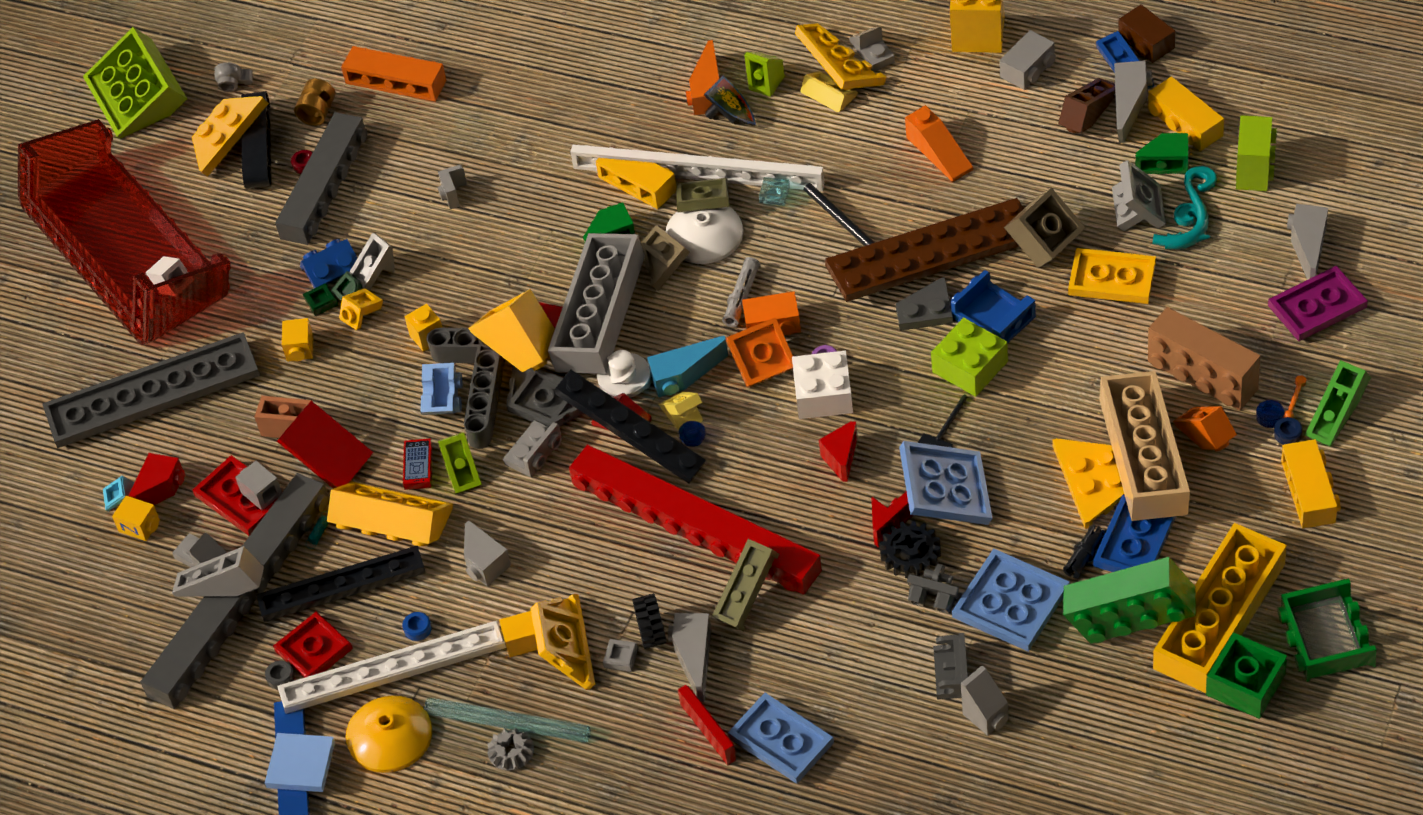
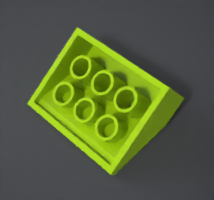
[83,27,187,139]

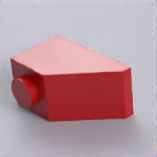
[128,453,185,505]

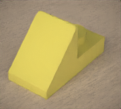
[659,392,703,433]

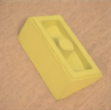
[800,71,858,112]

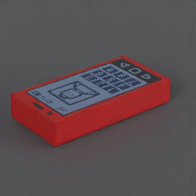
[403,438,432,490]

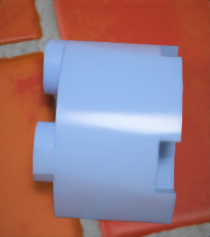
[420,363,463,415]

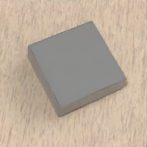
[603,639,638,672]

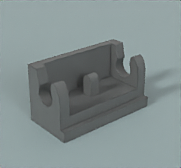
[933,633,968,700]

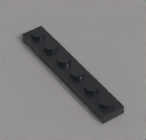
[554,369,706,484]
[256,545,426,622]

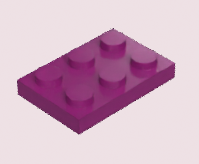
[1268,266,1368,342]

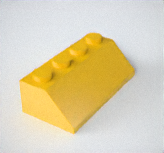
[327,482,454,547]

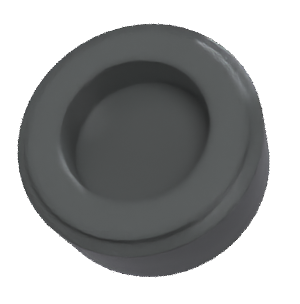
[265,660,295,690]

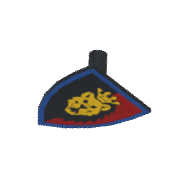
[704,75,756,126]

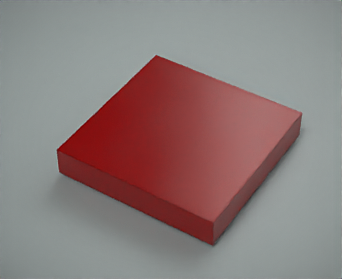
[273,611,353,678]

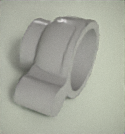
[214,63,253,92]

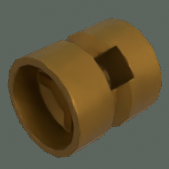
[294,78,336,126]

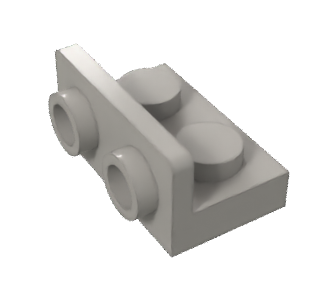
[503,420,562,477]

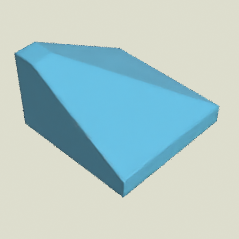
[103,476,135,512]

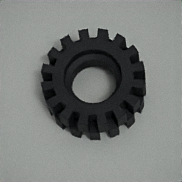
[632,593,667,649]

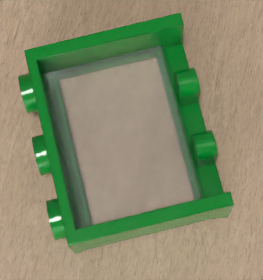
[1277,578,1376,682]

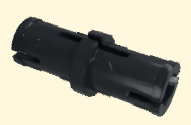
[1063,525,1105,579]

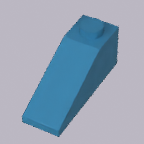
[647,335,728,398]

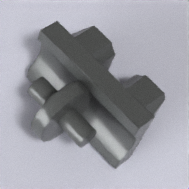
[907,563,962,614]

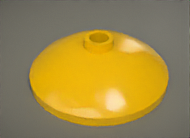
[346,695,432,773]

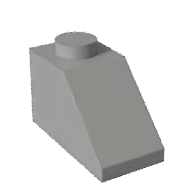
[464,520,511,586]
[961,666,1009,736]

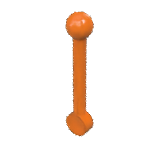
[1283,375,1306,418]

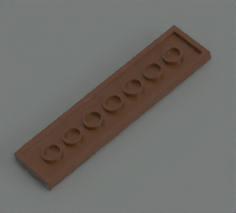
[825,198,1024,302]

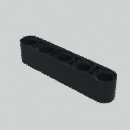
[241,91,272,190]

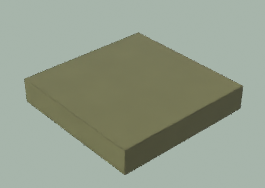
[676,178,729,212]

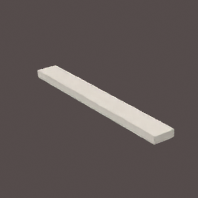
[277,621,506,714]

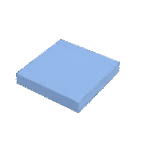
[265,733,335,792]

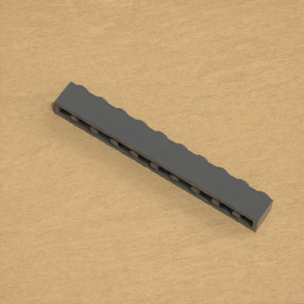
[140,473,329,709]

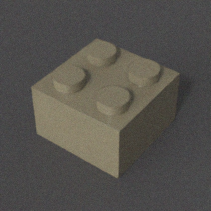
[1004,188,1085,268]

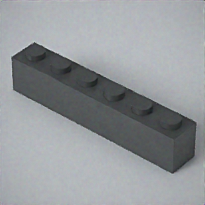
[275,112,367,245]

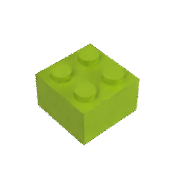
[1236,115,1277,191]
[931,317,1008,397]

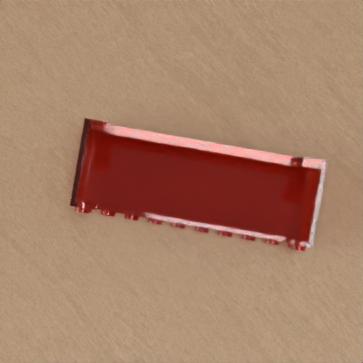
[18,119,231,345]

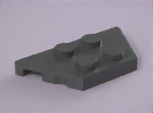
[506,364,583,427]

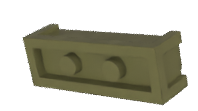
[712,539,779,632]

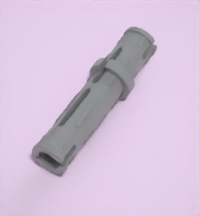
[722,257,760,327]

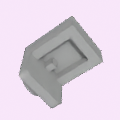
[437,165,467,209]

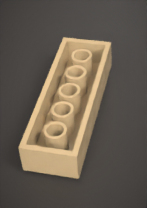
[1099,371,1190,521]

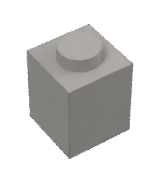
[235,461,282,510]

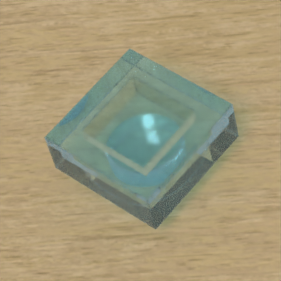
[759,177,790,206]

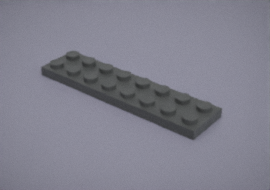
[42,332,260,448]

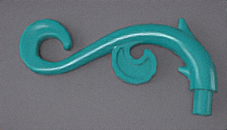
[1152,166,1217,250]

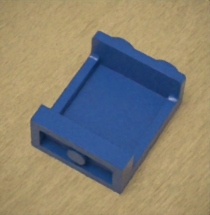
[951,270,1036,344]

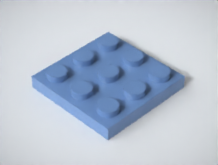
[899,441,993,525]
[952,548,1070,652]

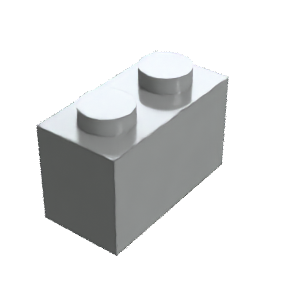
[1000,30,1056,90]

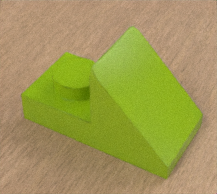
[438,432,482,493]

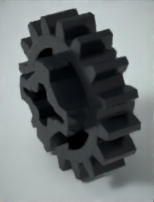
[879,520,941,579]

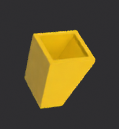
[950,0,1005,53]
[468,289,555,372]

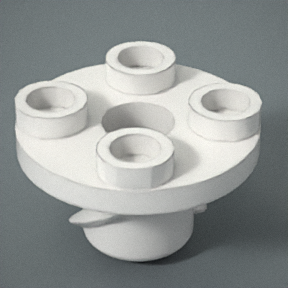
[597,350,651,398]

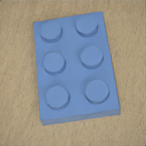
[728,693,834,784]

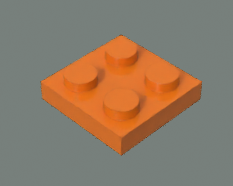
[726,317,793,388]

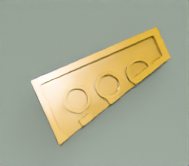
[795,23,887,90]

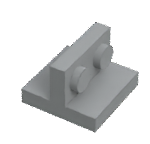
[1112,160,1166,231]

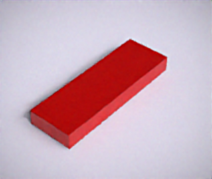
[677,685,736,766]

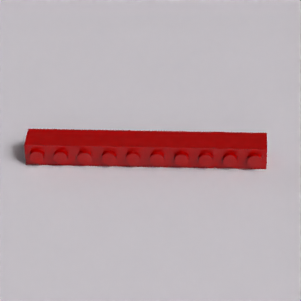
[569,444,822,595]

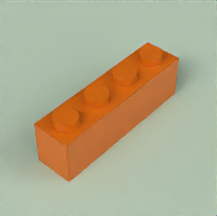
[341,46,447,102]

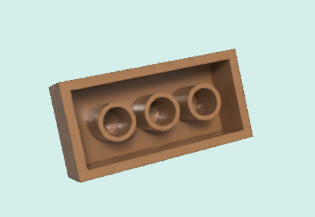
[1148,307,1261,411]

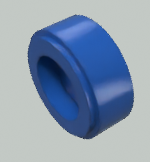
[402,612,432,641]

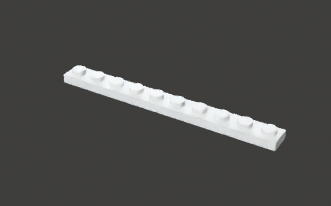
[570,145,825,192]

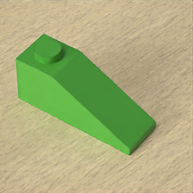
[1305,360,1371,447]

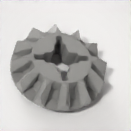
[487,727,534,771]

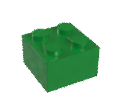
[1206,632,1287,719]

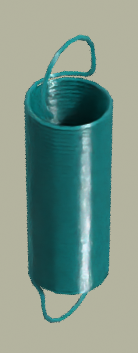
[306,511,329,549]

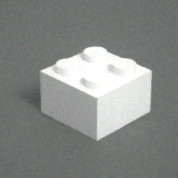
[792,351,853,419]

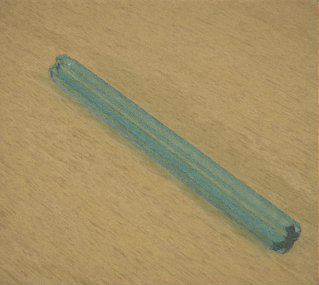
[424,698,591,742]

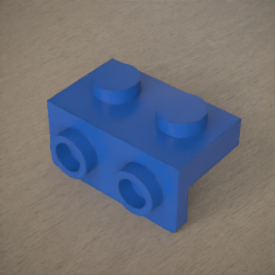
[300,239,357,288]

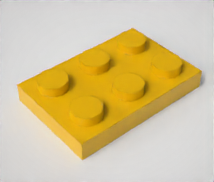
[1068,248,1156,304]

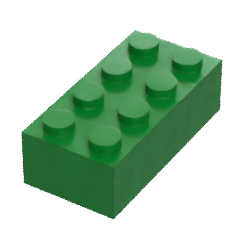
[1063,557,1196,644]

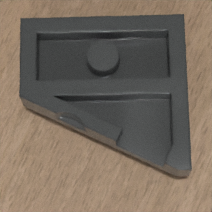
[896,277,953,331]

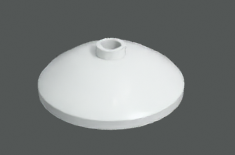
[665,207,743,264]

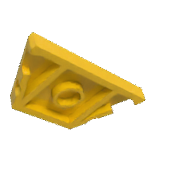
[192,96,269,177]
[1052,438,1125,529]
[531,594,595,690]

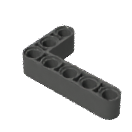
[427,328,505,449]

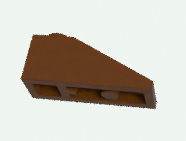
[1058,78,1116,133]

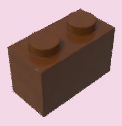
[1118,4,1176,63]

